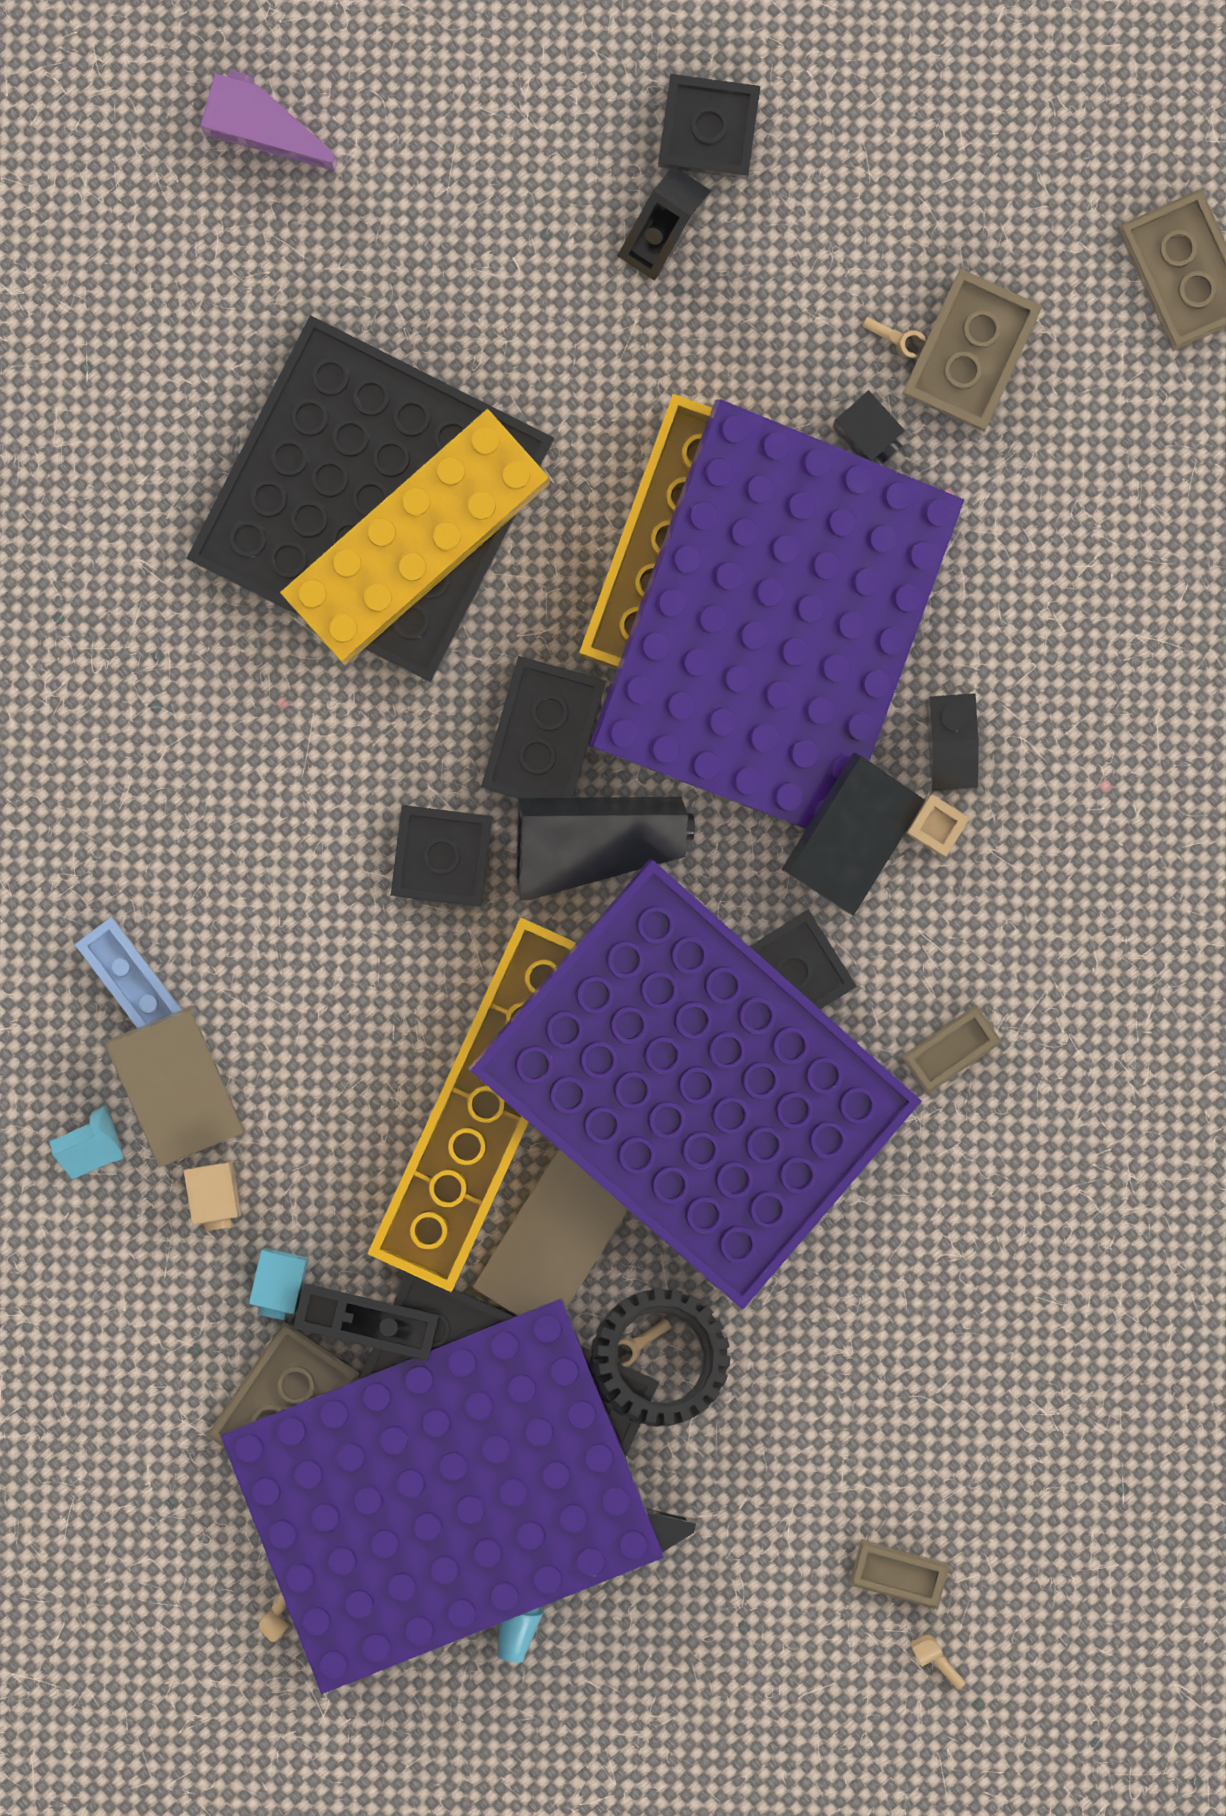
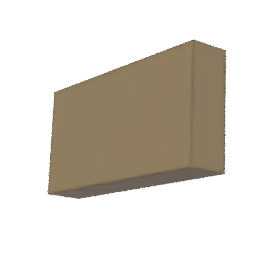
[901,1005,1002,1094]
[849,1539,950,1610]

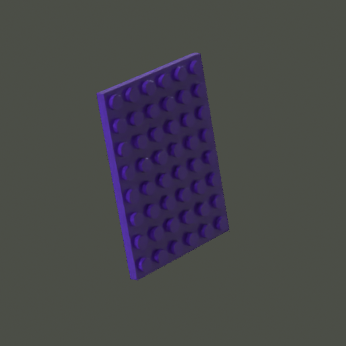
[589,399,965,830]
[468,859,922,1309]
[220,1298,665,1695]

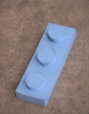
[75,917,182,1028]

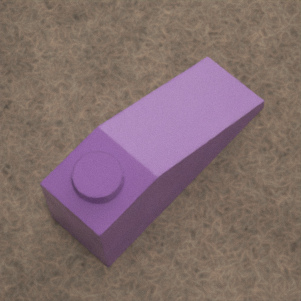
[200,71,337,171]

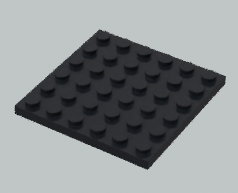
[186,315,555,683]

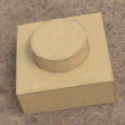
[905,794,970,857]

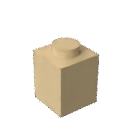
[184,1161,241,1231]

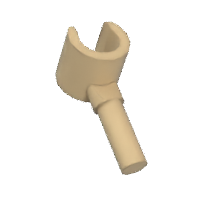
[863,317,926,359]
[618,1318,672,1367]
[258,1593,289,1642]
[910,1635,966,1690]

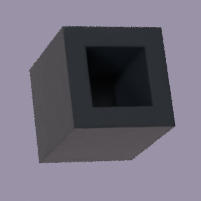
[832,390,905,465]

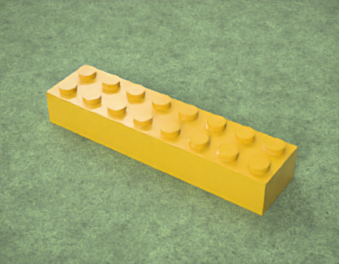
[367,917,576,1292]

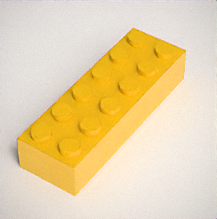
[579,394,712,670]
[280,409,550,666]

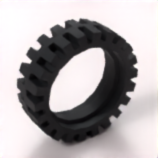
[590,1288,730,1427]

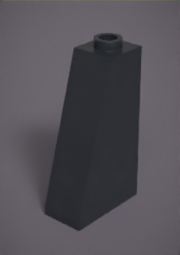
[515,797,695,900]

